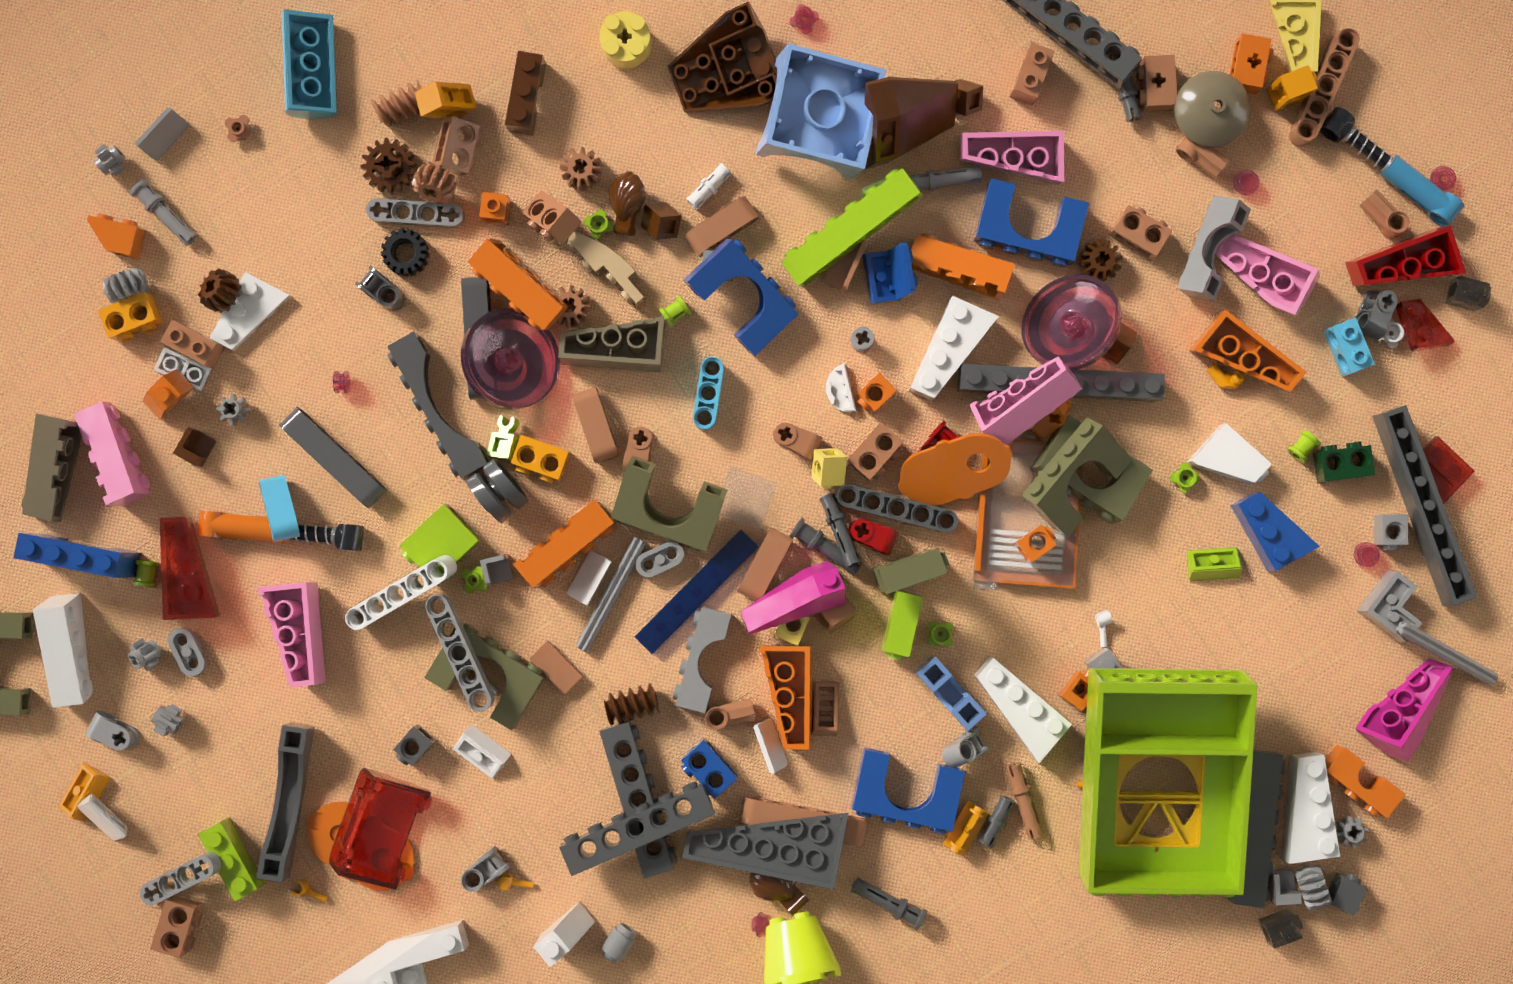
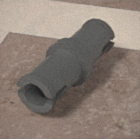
[978,795,1016,848]

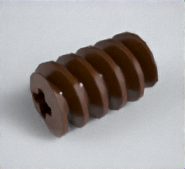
[604,683,660,725]

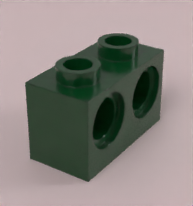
[1313,441,1375,483]

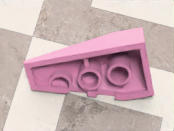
[1215,234,1320,316]

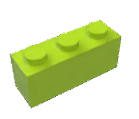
[198,818,265,902]

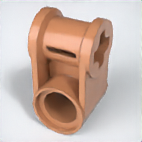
[773,422,823,461]
[622,427,653,472]

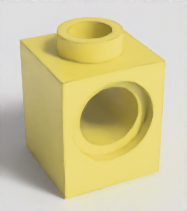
[811,448,847,489]
[774,616,810,646]

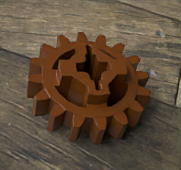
[360,138,417,194]

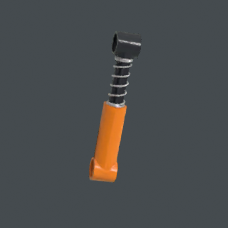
[198,510,364,551]

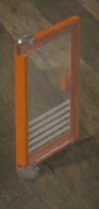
[973,440,1083,590]

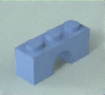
[914,655,987,731]

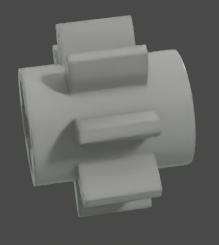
[93,144,126,176]
[216,393,251,426]
[128,638,161,671]
[151,704,184,737]
[1336,815,1369,848]

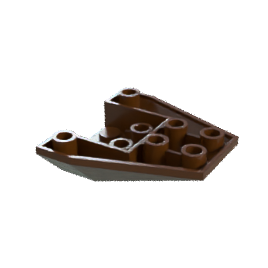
[668,2,777,113]
[864,77,958,170]

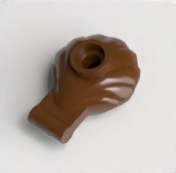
[609,171,646,236]
[749,872,809,916]

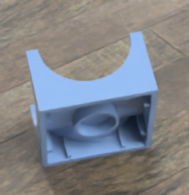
[755,43,886,180]

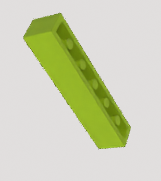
[781,168,924,288]

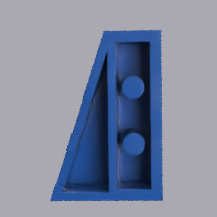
[1230,492,1320,571]

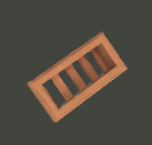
[812,682,839,736]

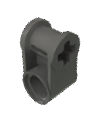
[355,265,405,311]
[1356,290,1398,340]

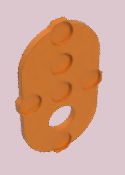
[898,433,1013,506]
[307,801,415,891]

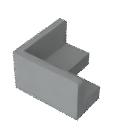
[1356,571,1422,643]

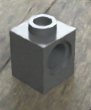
[393,724,437,766]
[1328,872,1368,916]

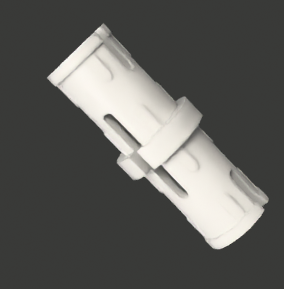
[686,163,732,210]

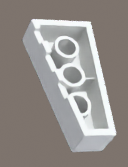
[909,296,999,401]
[33,593,93,708]
[974,656,1072,763]
[1281,751,1340,864]

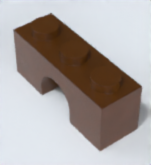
[505,51,546,136]

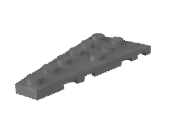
[682,812,849,890]

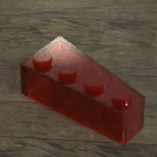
[159,517,221,620]

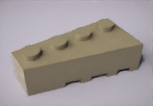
[558,316,665,372]
[22,413,82,522]

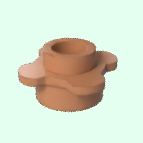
[225,115,252,142]

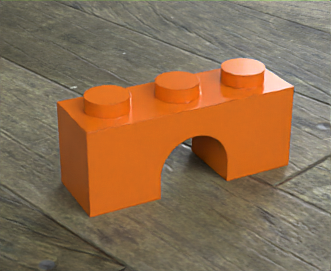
[1325,745,1406,819]

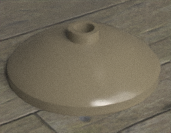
[1174,71,1251,148]

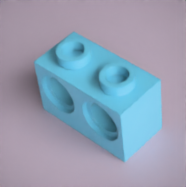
[1323,317,1375,376]

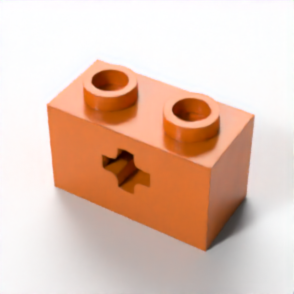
[1229,33,1273,94]

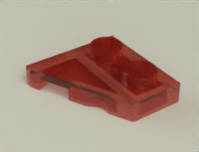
[1396,299,1455,351]
[1423,436,1475,505]

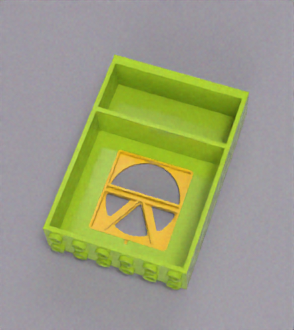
[1079,668,1258,898]

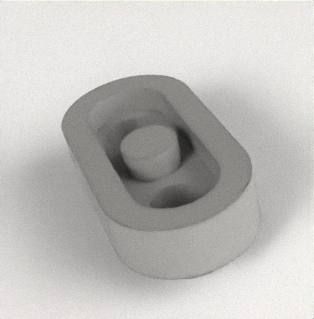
[636,541,684,577]
[168,628,207,676]

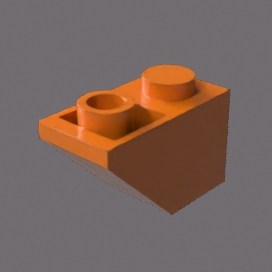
[87,213,145,260]

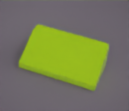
[1187,547,1242,581]

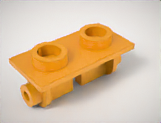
[942,800,989,857]

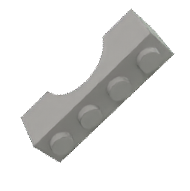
[1177,196,1251,302]
[673,606,731,713]

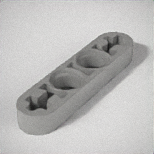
[366,198,465,228]
[140,852,221,906]

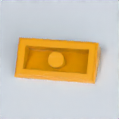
[58,762,110,821]

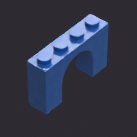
[974,178,1089,267]
[683,239,799,356]
[13,533,141,578]
[851,747,965,834]

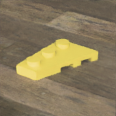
[1269,0,1321,74]

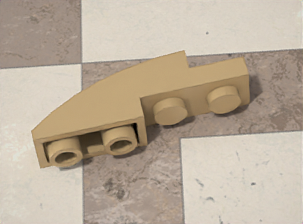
[564,232,645,307]

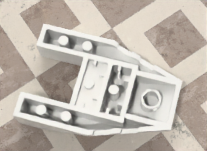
[327,920,469,984]

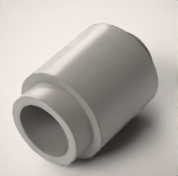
[601,922,637,963]

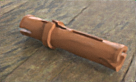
[1005,762,1044,840]

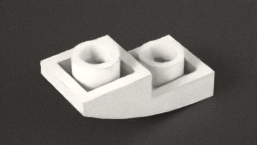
[154,347,212,391]

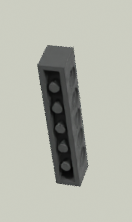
[1002,0,1142,89]
[599,720,677,879]
[559,781,715,876]

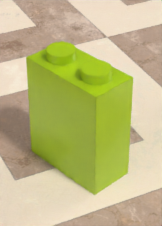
[399,504,482,574]
[881,591,923,661]

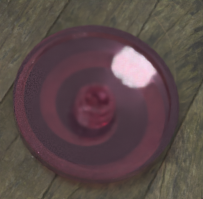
[1021,274,1122,371]
[461,308,560,410]

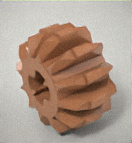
[560,147,603,191]
[412,162,457,205]
[555,285,592,328]

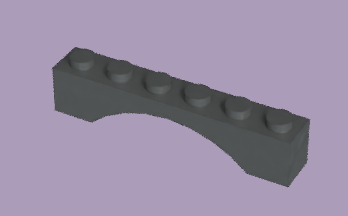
[387,331,489,479]
[257,722,315,882]

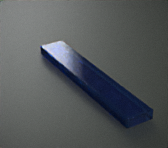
[634,530,759,654]

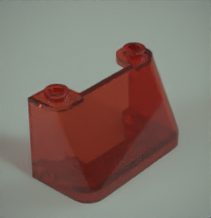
[329,768,432,890]

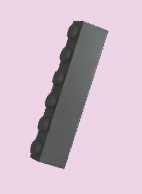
[1228,749,1285,908]

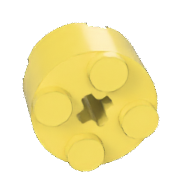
[599,11,652,69]

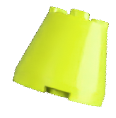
[764,911,842,984]

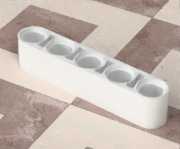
[345,555,457,630]

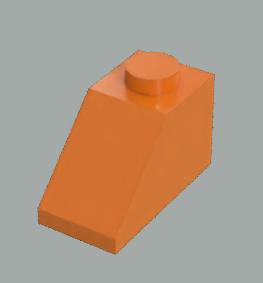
[142,369,194,420]

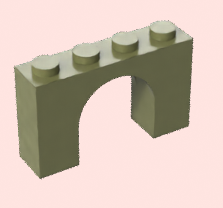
[1031,415,1153,524]
[1021,417,1132,538]
[611,456,728,552]
[872,548,950,594]
[0,612,33,715]
[424,623,546,730]

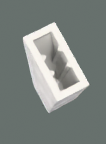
[1187,423,1272,484]
[533,901,595,967]

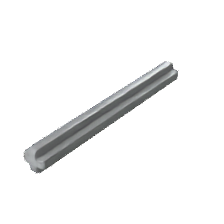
[576,537,646,652]
[1396,621,1498,685]

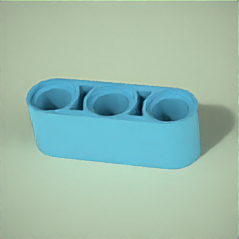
[693,357,724,431]
[259,475,300,542]

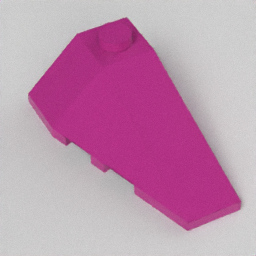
[741,561,845,635]
[1355,658,1454,763]

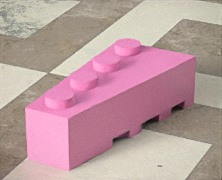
[74,401,151,507]
[257,582,326,687]

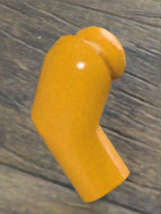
[1206,363,1245,389]

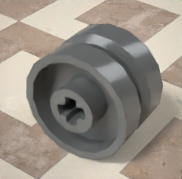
[465,458,529,523]

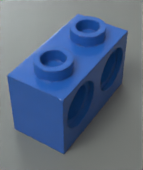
[681,738,738,799]

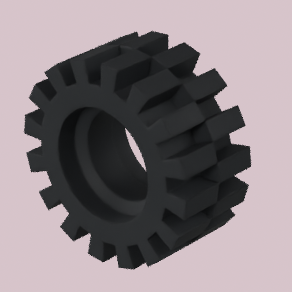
[381,228,430,277]

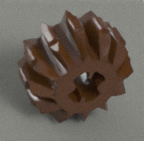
[1079,239,1122,282]
[198,268,242,313]

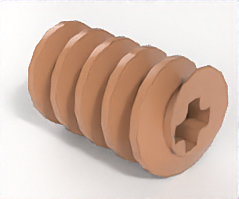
[371,79,422,127]

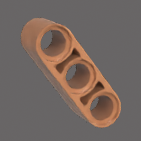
[685,196,759,257]
[572,387,619,464]
[737,527,793,601]

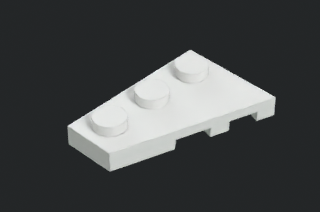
[210,272,292,351]

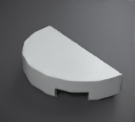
[826,363,857,413]

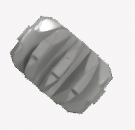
[102,268,149,303]
[1295,865,1332,910]

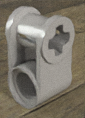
[85,711,140,750]
[942,726,990,768]
[461,846,511,892]

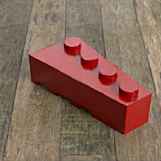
[1345,225,1466,286]

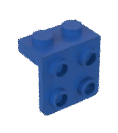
[862,242,917,305]

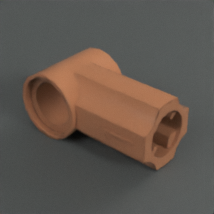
[1175,137,1229,178]
[1359,190,1410,238]
[705,698,756,730]

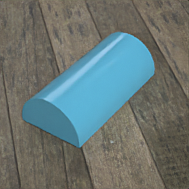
[281,9,337,119]

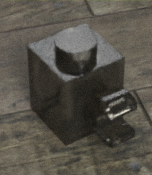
[1445,276,1491,311]
[1258,909,1303,949]

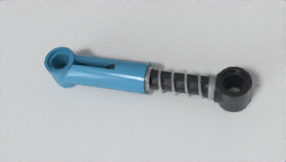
[1320,107,1465,227]

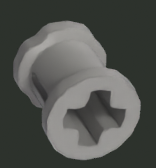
[850,327,874,352]

